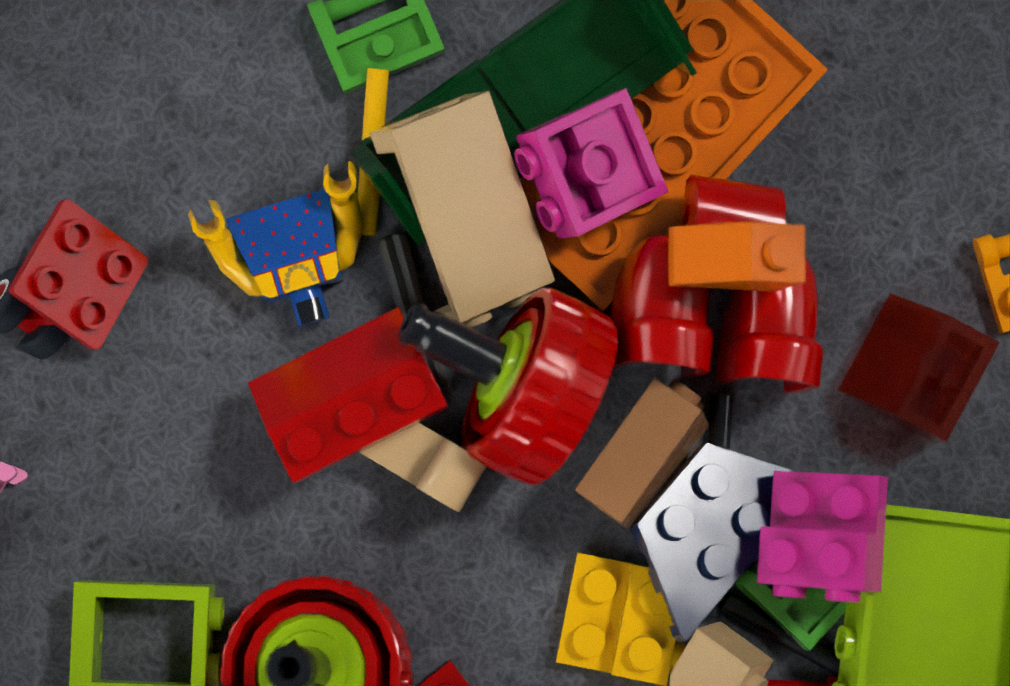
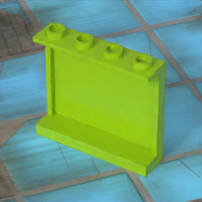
[832,504,1010,686]

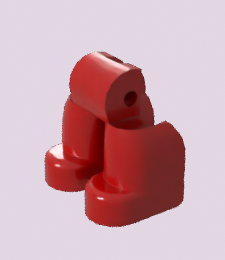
[610,175,823,394]

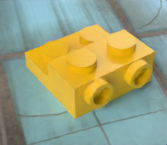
[556,552,685,686]

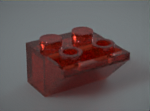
[837,293,1000,443]

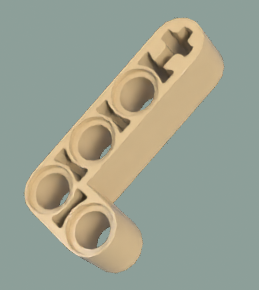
[302,354,486,512]

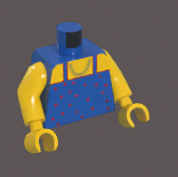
[188,161,363,327]

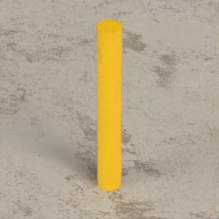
[358,68,389,235]

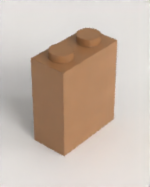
[575,378,710,533]

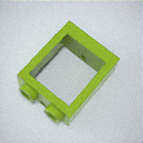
[69,580,225,686]

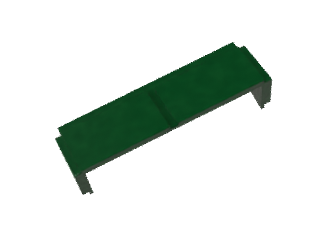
[351,0,697,246]

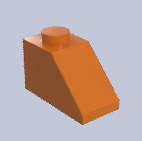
[669,222,805,292]

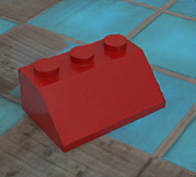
[248,307,449,483]

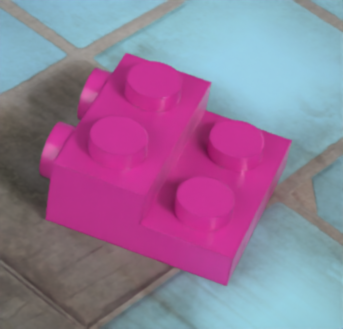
[514,89,669,239]
[757,471,888,602]

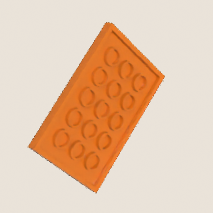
[520,0,828,313]

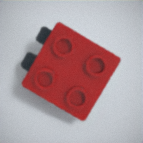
[0,199,149,359]

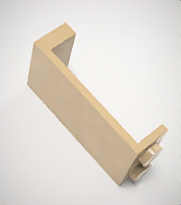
[370,91,555,327]

